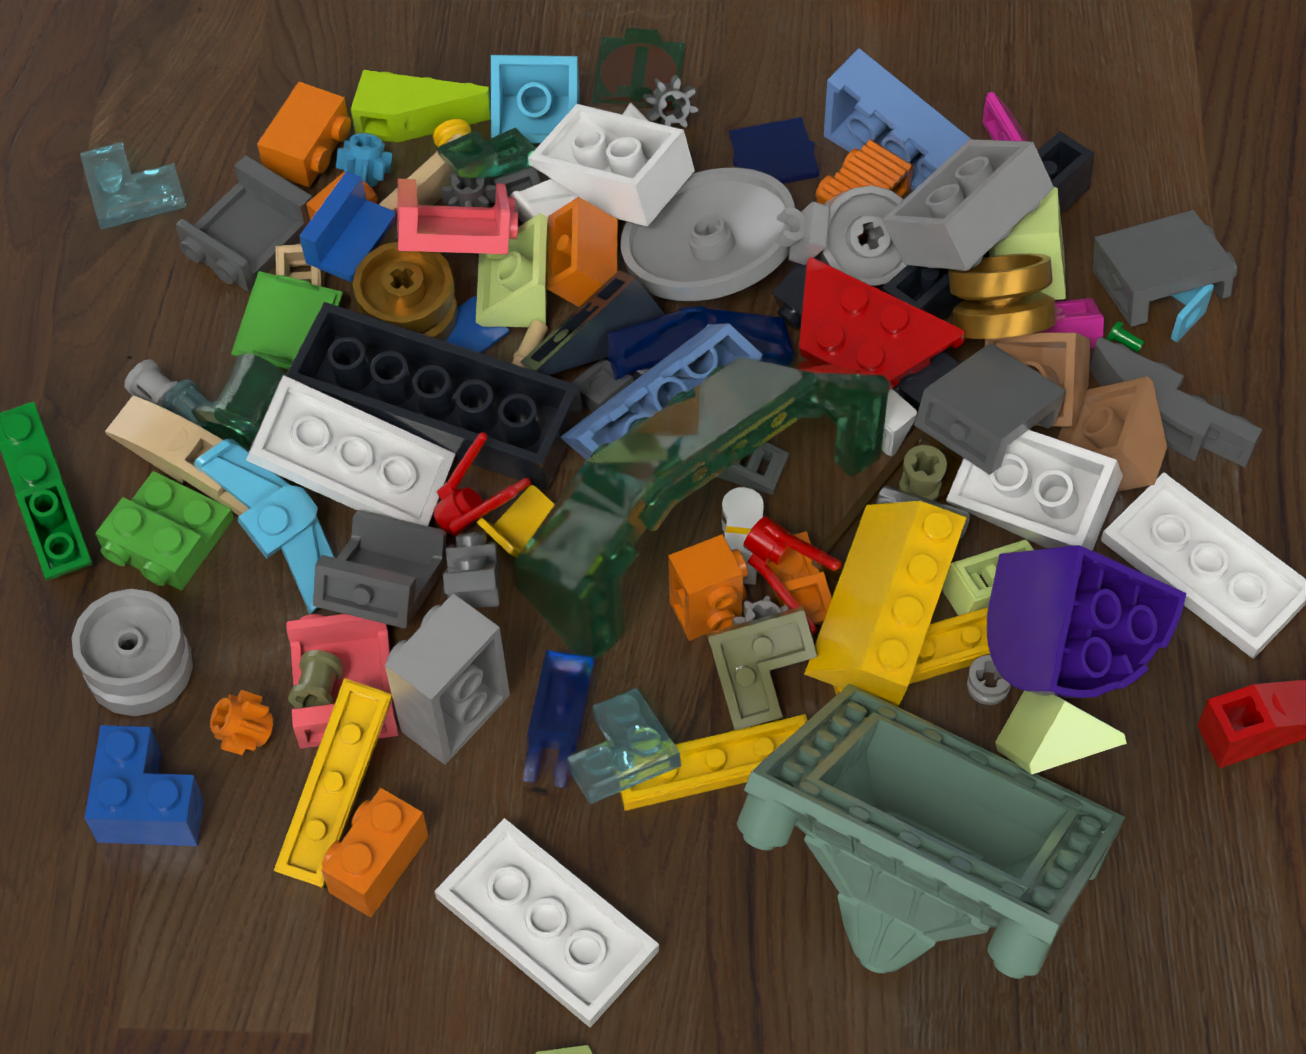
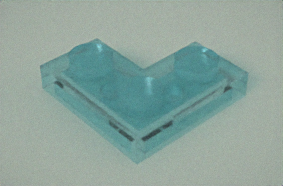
[80,142,187,230]
[567,688,681,804]

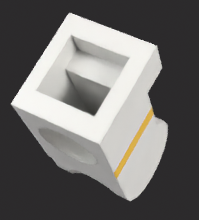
[722,487,764,585]

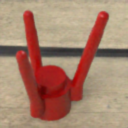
[433,432,531,536]
[743,516,842,634]

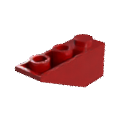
[1197,680,1306,768]

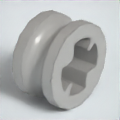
[966,655,1011,705]

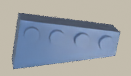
[824,48,972,191]
[561,324,763,500]

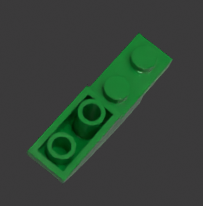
[0,401,93,581]

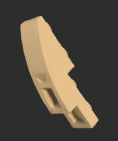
[105,395,249,516]

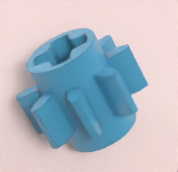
[336,133,392,187]

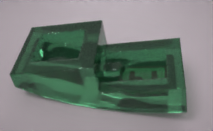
[437,127,536,178]

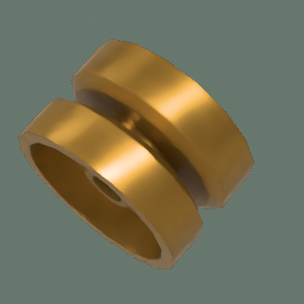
[352,241,458,342]
[948,253,1057,339]

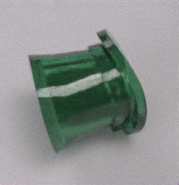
[191,354,288,451]

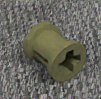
[899,445,947,501]
[288,650,344,709]

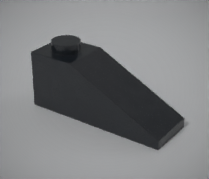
[520,270,668,375]

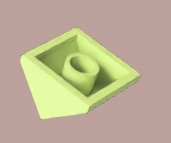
[989,187,1066,300]
[476,213,548,327]
[995,691,1127,775]

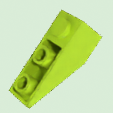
[351,70,491,143]

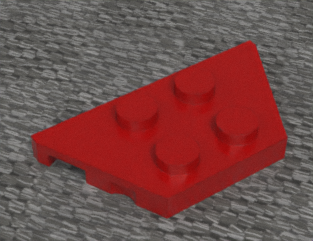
[799,257,966,395]

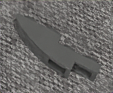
[1089,337,1263,468]
[443,532,500,608]

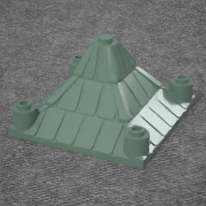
[736,684,1125,979]

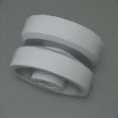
[814,185,907,286]
[71,589,193,716]

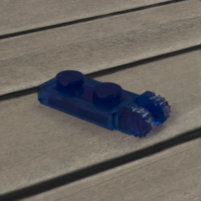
[523,650,595,788]

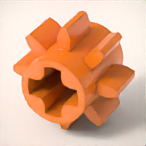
[210,690,273,755]

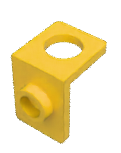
[477,485,565,562]

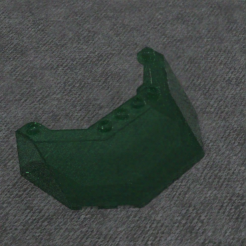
[513,357,890,666]

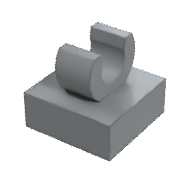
[775,202,829,265]

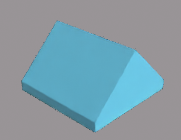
[491,55,580,143]

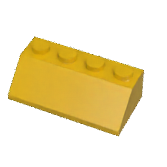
[804,501,967,707]

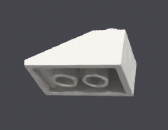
[528,104,695,227]
[946,430,1123,550]

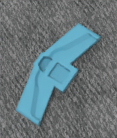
[194,439,335,615]

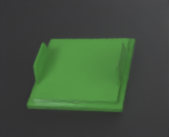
[231,271,343,370]

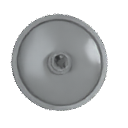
[621,168,796,301]

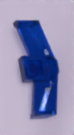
[608,306,795,380]

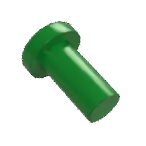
[1107,321,1145,353]

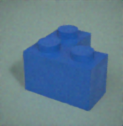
[84,725,204,846]

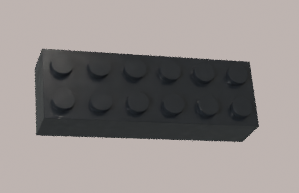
[286,302,583,490]

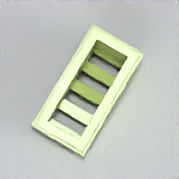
[942,539,1034,616]

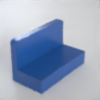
[299,171,396,282]

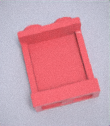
[397,179,518,254]
[286,614,398,749]

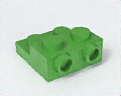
[96,471,234,591]

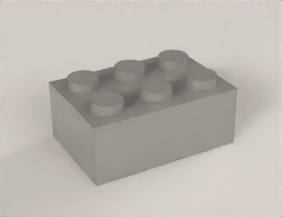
[882,139,1054,271]
[385,593,510,765]

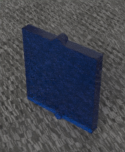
[729,117,819,184]

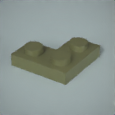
[707,606,817,730]

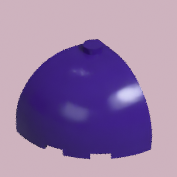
[987,545,1187,698]

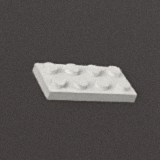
[246,375,455,526]
[1101,472,1306,659]
[435,818,659,1028]

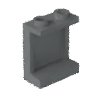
[175,155,312,292]
[1092,210,1237,327]
[914,343,1066,475]
[313,510,447,629]

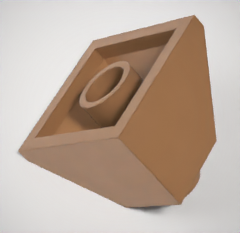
[985,333,1091,427]
[1058,376,1167,492]

